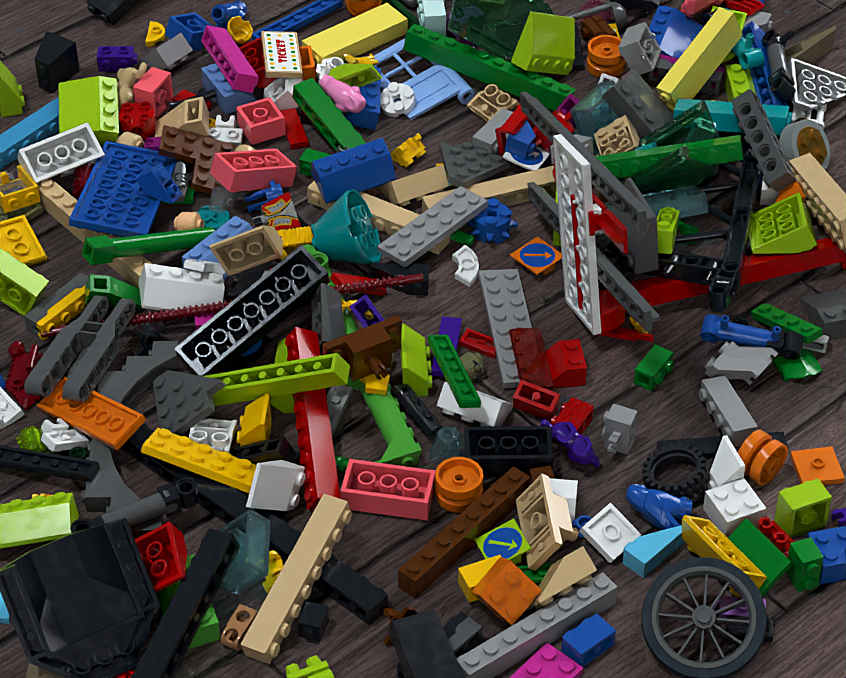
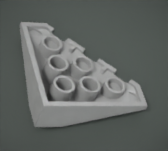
[787,58,846,110]

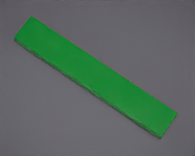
[427,335,481,408]

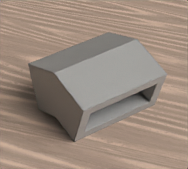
[802,335,830,353]

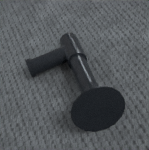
[165,88,217,112]

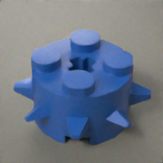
[467,198,518,244]

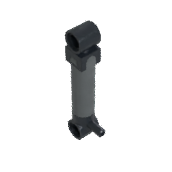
[761,29,796,102]
[70,477,199,533]

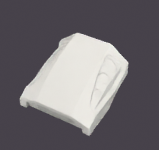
[189,418,237,453]

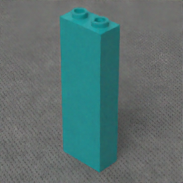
[673,99,792,135]

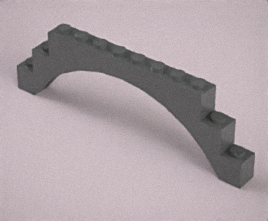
[81,341,179,539]

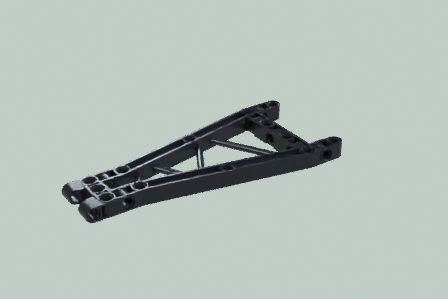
[598,131,780,311]

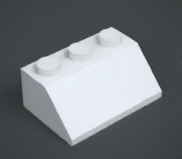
[437,382,513,427]

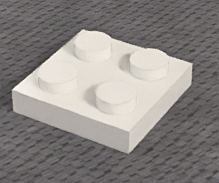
[579,503,641,563]

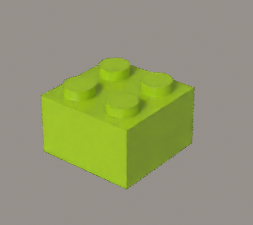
[774,479,832,538]

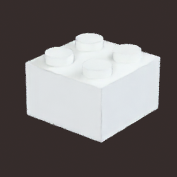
[703,478,766,538]

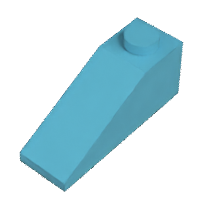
[623,525,685,578]

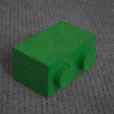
[785,537,824,592]

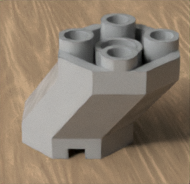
[704,341,778,385]

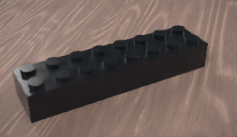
[174,245,330,376]

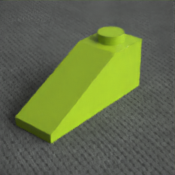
[329,64,382,88]

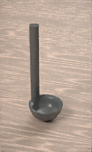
[565,2,627,30]

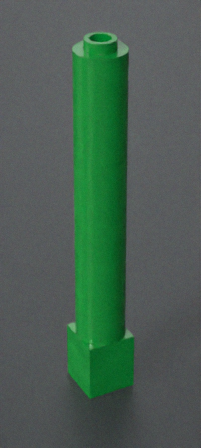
[82,227,215,265]

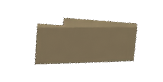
[785,26,837,64]

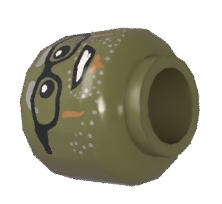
[460,351,484,382]

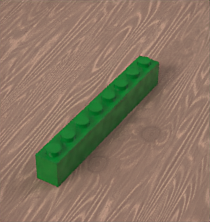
[595,135,743,178]

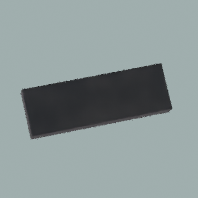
[391,384,444,436]

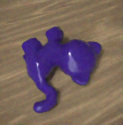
[540,419,600,468]

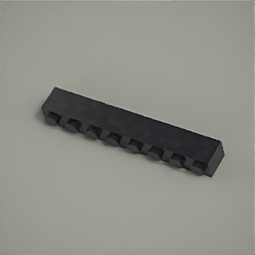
[130,529,240,678]

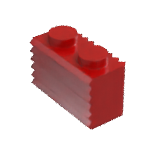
[550,397,594,435]

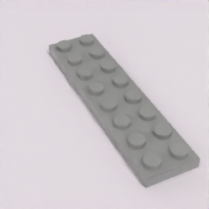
[478,269,545,389]

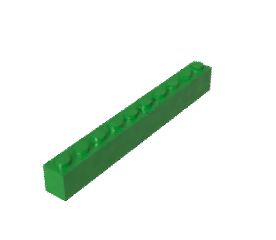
[403,24,576,111]

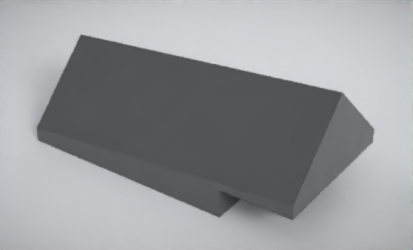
[311,283,345,356]

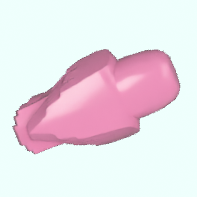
[319,74,366,113]

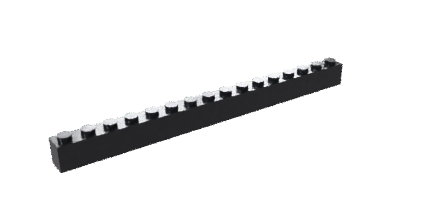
[120,423,388,626]

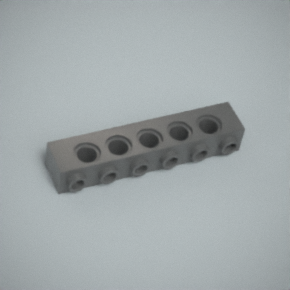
[731,89,796,192]

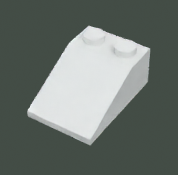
[246,460,305,511]

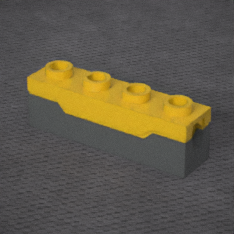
[24,272,89,341]

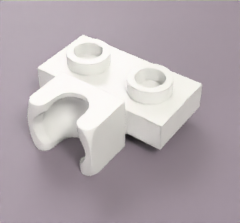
[208,115,243,147]
[40,418,89,452]

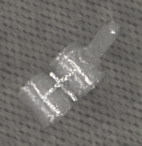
[209,185,257,213]

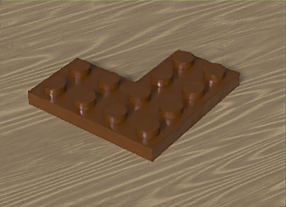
[158,125,236,198]

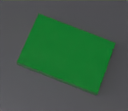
[728,518,793,597]

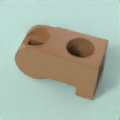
[221,604,258,651]

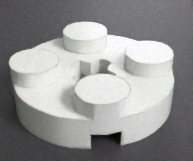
[380,82,416,117]

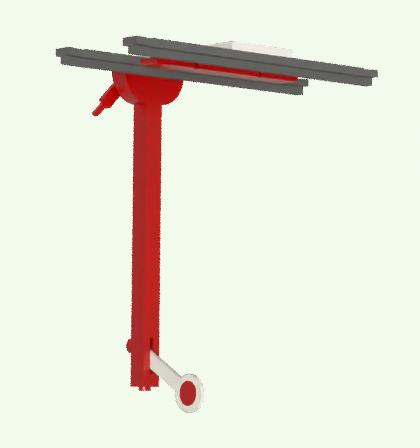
[520,92,846,342]

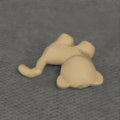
[117,62,147,112]

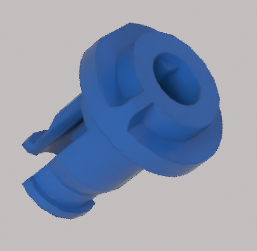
[244,180,283,214]

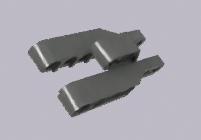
[24,295,136,402]

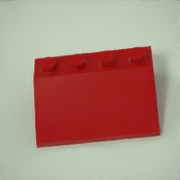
[135,521,187,593]

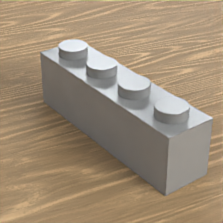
[699,375,758,448]

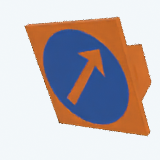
[510,237,562,276]

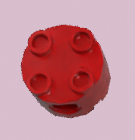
[118,101,156,142]

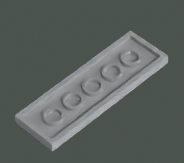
[377,186,489,268]

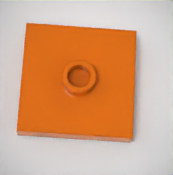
[790,446,845,485]

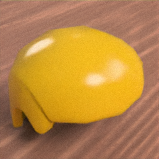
[227,16,253,44]

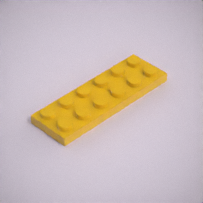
[141,428,257,493]

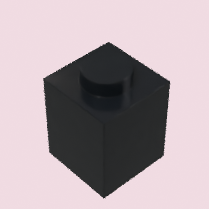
[298,601,329,642]

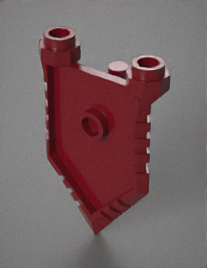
[5,341,43,410]

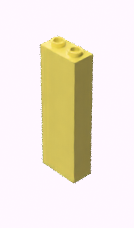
[302,3,408,67]
[656,7,742,113]

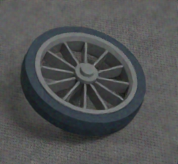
[641,557,767,678]

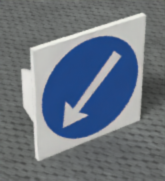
[502,146,551,171]

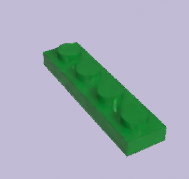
[751,303,823,344]

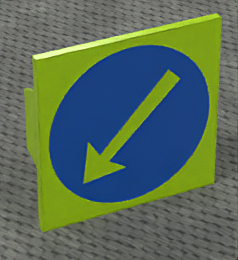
[475,519,532,564]

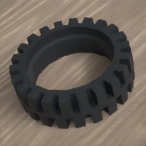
[642,444,709,500]

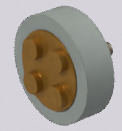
[779,119,830,170]

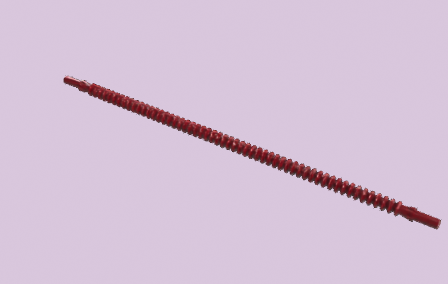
[40,273,424,338]

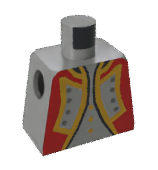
[252,192,301,231]

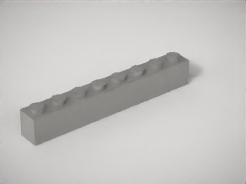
[457,572,618,678]

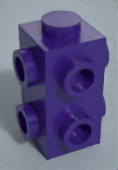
[97,46,138,72]

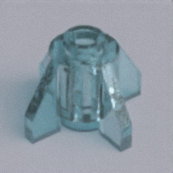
[429,426,464,461]

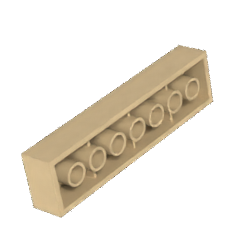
[788,153,846,253]

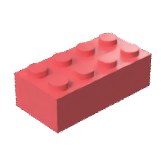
[210,149,297,193]
[340,459,436,521]

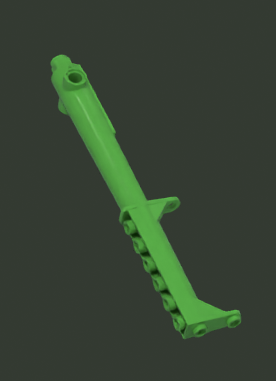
[303,244,422,467]

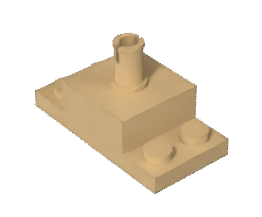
[516,474,579,571]

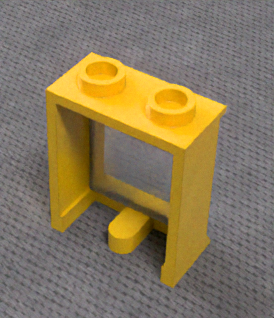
[0,165,41,213]

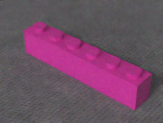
[201,25,258,93]

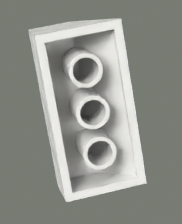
[17,123,105,184]
[139,263,225,311]

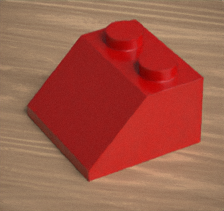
[539,339,587,389]

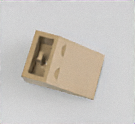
[155,97,209,137]
[594,115,640,155]
[527,546,597,610]

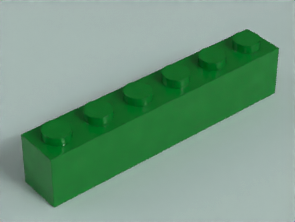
[292,78,366,151]

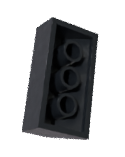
[226,236,282,302]

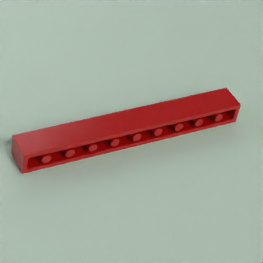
[285,327,340,511]

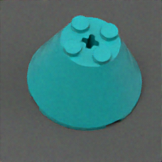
[311,189,381,265]

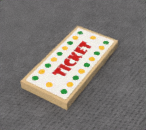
[261,31,303,78]

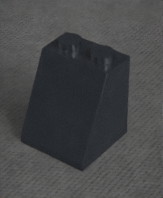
[34,31,80,93]

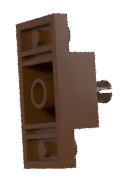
[323,315,402,382]

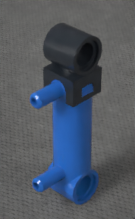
[700,314,804,360]

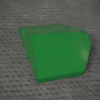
[773,348,823,381]

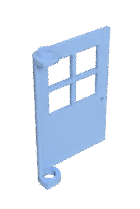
[374,39,476,121]

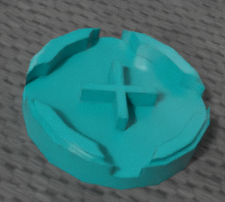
[195,205,230,231]

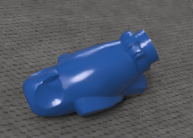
[211,0,247,30]
[625,484,692,531]

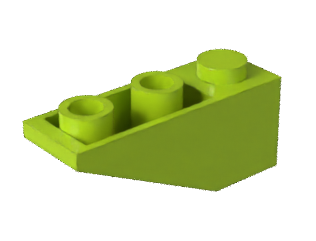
[657,207,680,254]

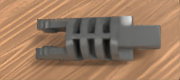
[171,161,188,202]

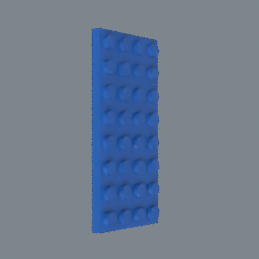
[69,141,179,237]

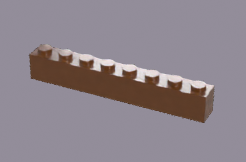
[398,466,530,599]

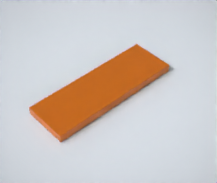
[36,377,146,451]

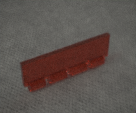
[509,328,554,390]

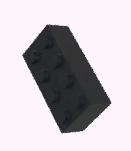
[464,426,553,476]

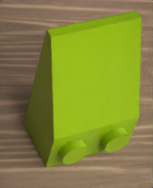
[0,61,25,117]

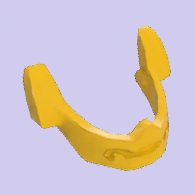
[343,54,379,66]

